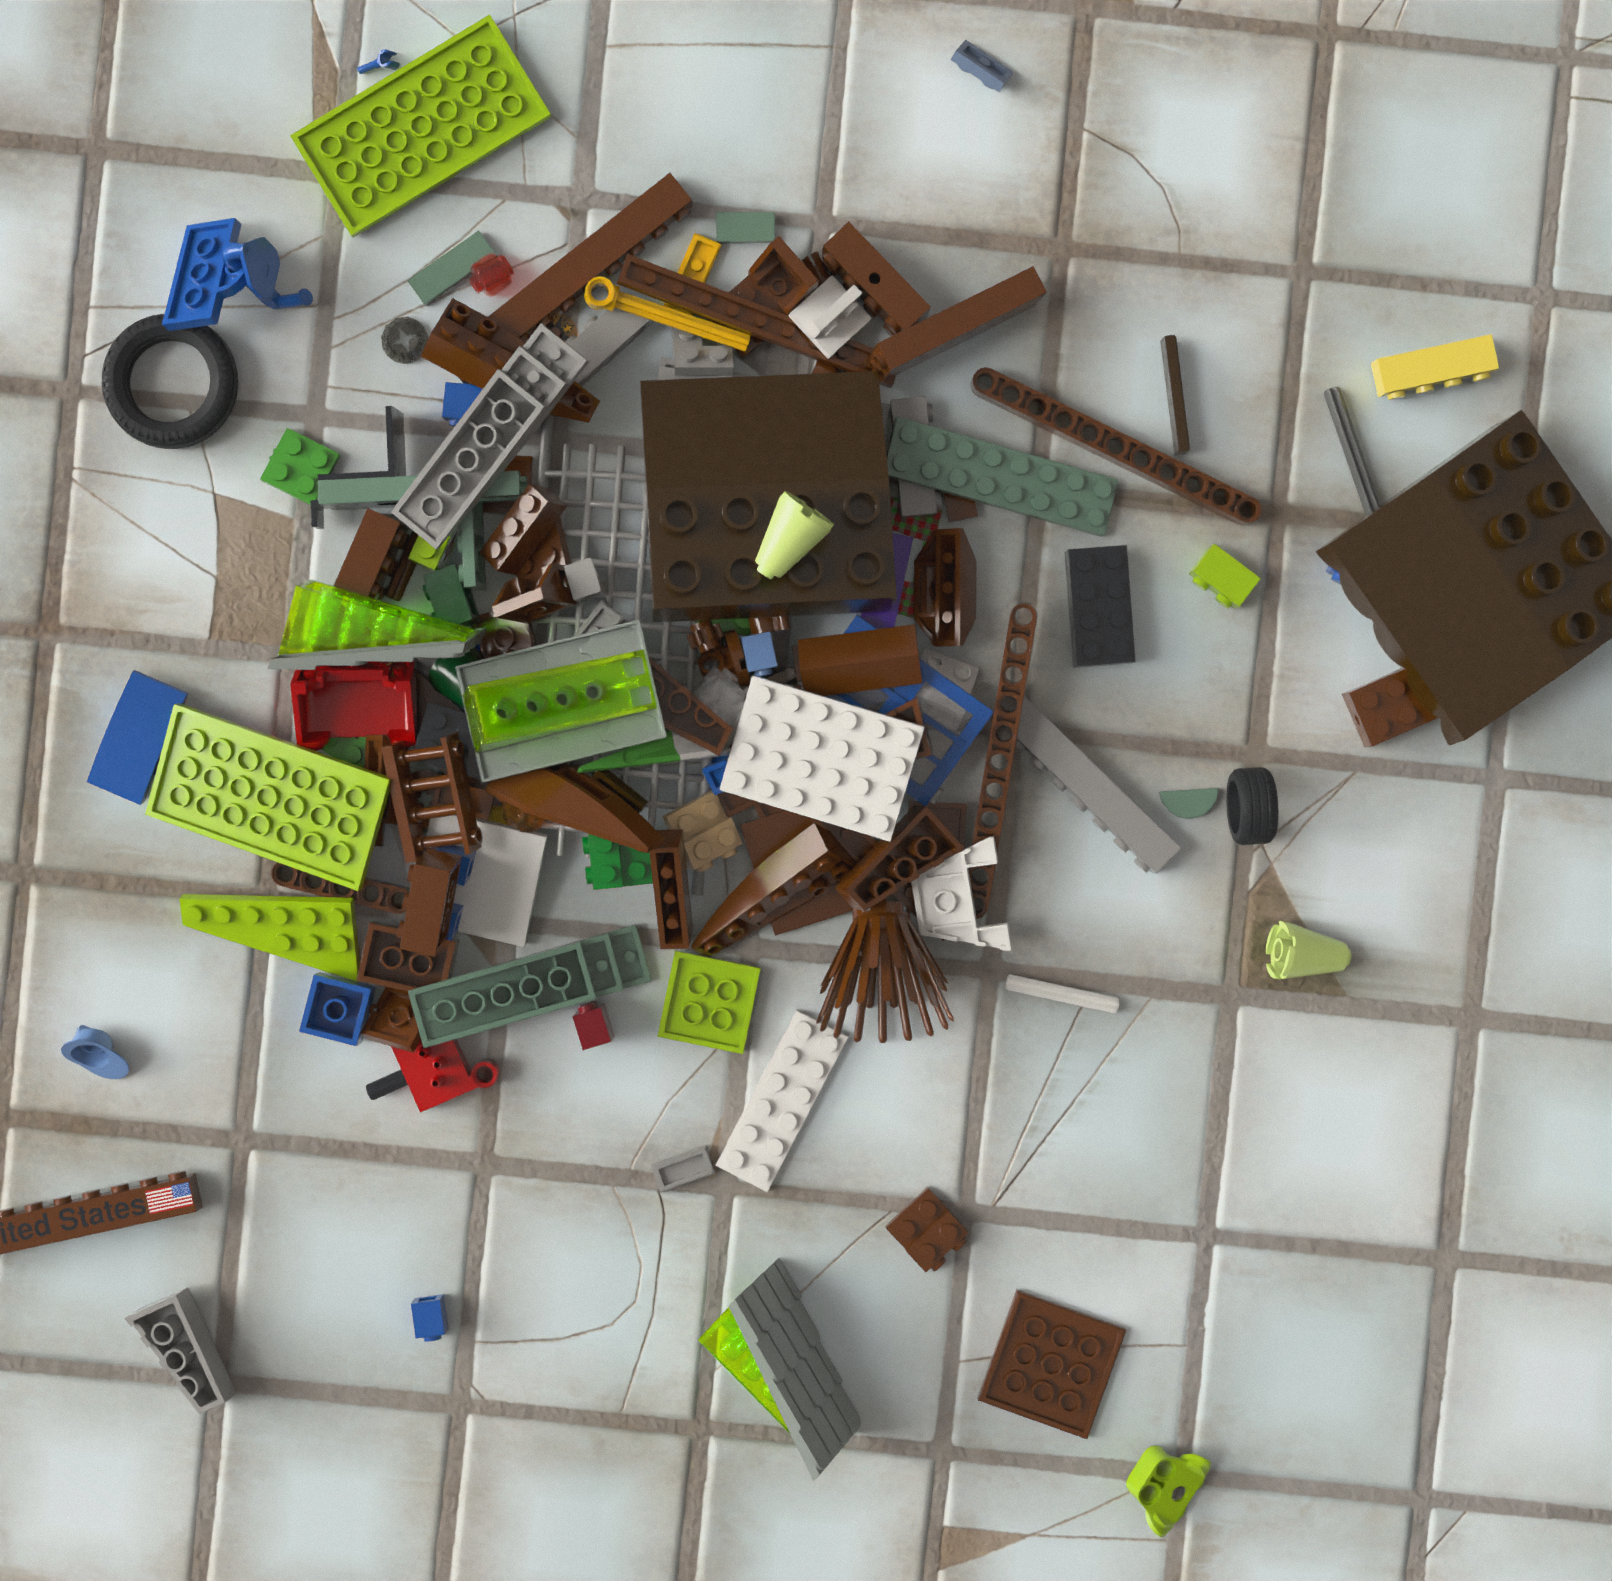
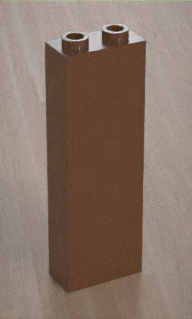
[869,266,1047,382]

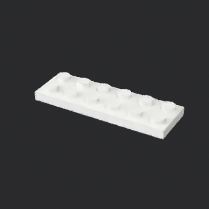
[716,1010,848,1192]

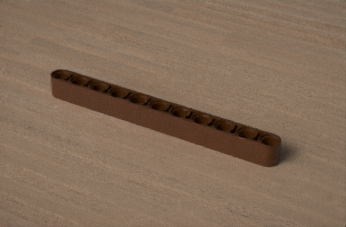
[970,367,1261,526]
[968,602,1038,919]

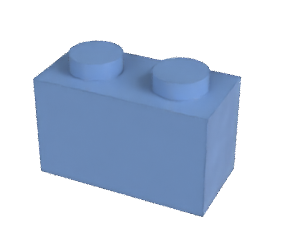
[741,632,777,677]

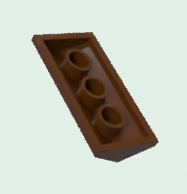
[798,624,923,696]

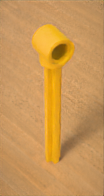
[584,276,751,352]

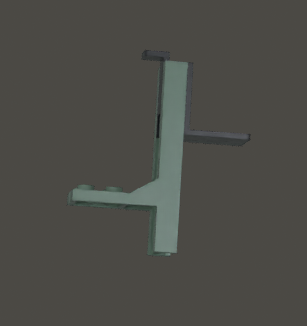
[310,406,528,591]

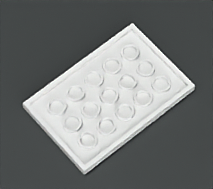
[719,675,925,841]

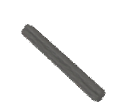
[1324,387,1380,515]

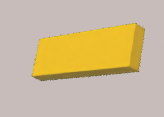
[663,233,722,315]

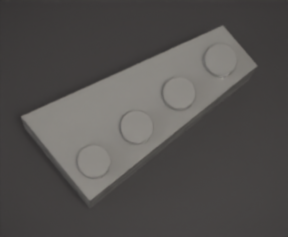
[124,1287,237,1414]

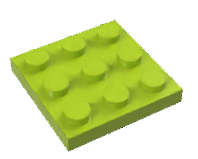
[657,950,761,1054]

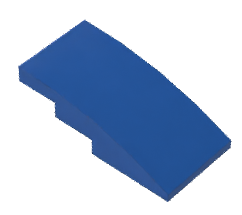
[87,670,188,805]

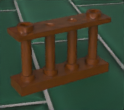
[381,732,483,863]

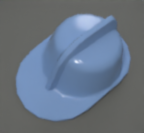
[61,1025,129,1079]

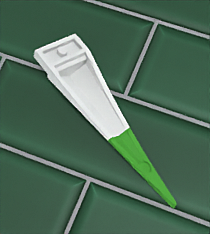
[577,684,793,773]

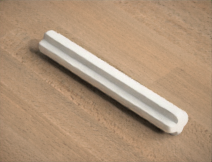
[1005,974,1119,1013]

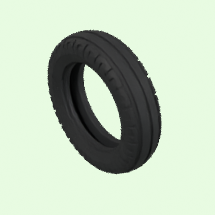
[102,314,238,449]

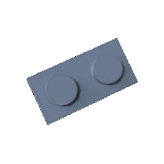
[951,40,1014,92]

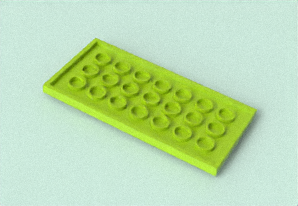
[290,14,552,238]
[145,703,391,891]

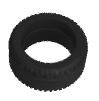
[1226,767,1279,845]

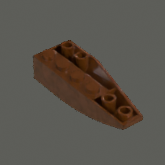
[421,298,600,423]
[486,763,665,853]
[691,823,857,957]

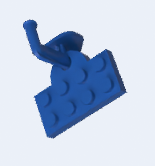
[162,218,313,331]

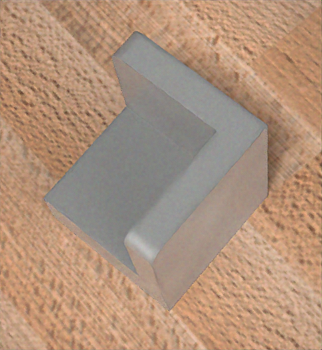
[564,558,609,603]

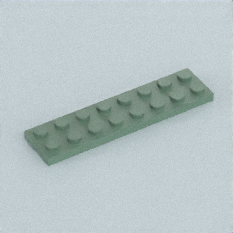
[886,417,1118,537]

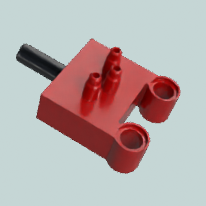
[366,1039,500,1113]

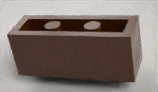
[479,483,567,575]

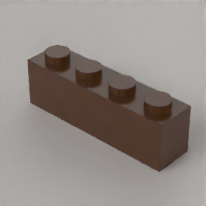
[650,829,693,949]

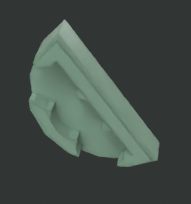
[1159,788,1218,819]

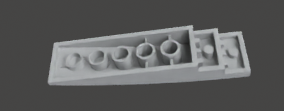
[391,323,590,549]

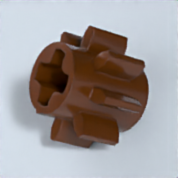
[687,620,725,655]

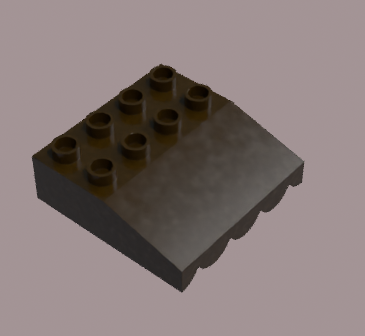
[640,371,897,623]
[1315,410,1612,746]

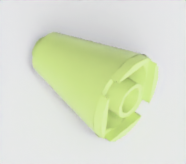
[755,491,834,579]
[1266,921,1351,980]

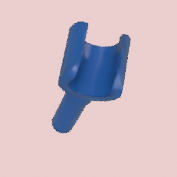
[357,49,400,74]

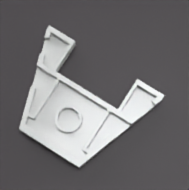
[911,836,1012,951]

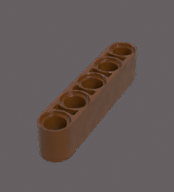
[271,862,410,914]

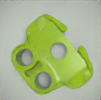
[1126,1445,1212,1537]

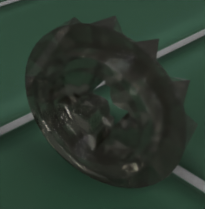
[381,316,428,364]

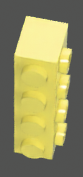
[1371,334,1499,400]

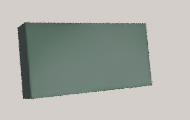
[716,212,775,244]

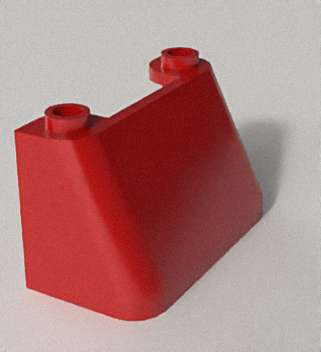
[290,660,418,751]

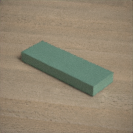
[407,230,496,306]

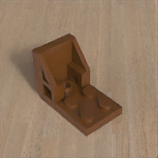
[708,236,818,359]
[492,517,577,623]

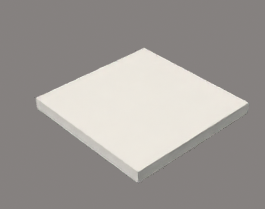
[427,815,548,947]

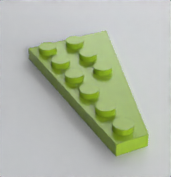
[179,894,360,982]

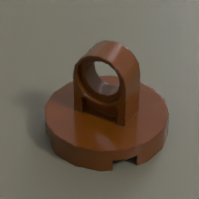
[698,629,751,688]

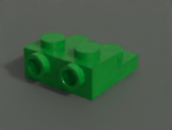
[582,834,653,890]

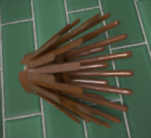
[816,901,954,1043]

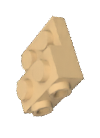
[662,790,743,872]

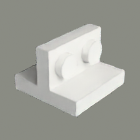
[789,275,872,359]

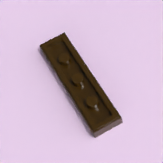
[1160,335,1190,456]

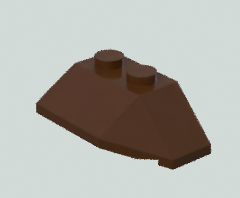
[914,528,977,647]

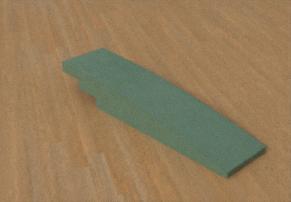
[408,924,651,1048]

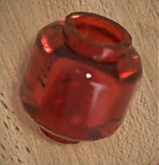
[469,253,514,297]

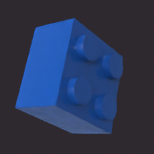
[299,972,376,1046]

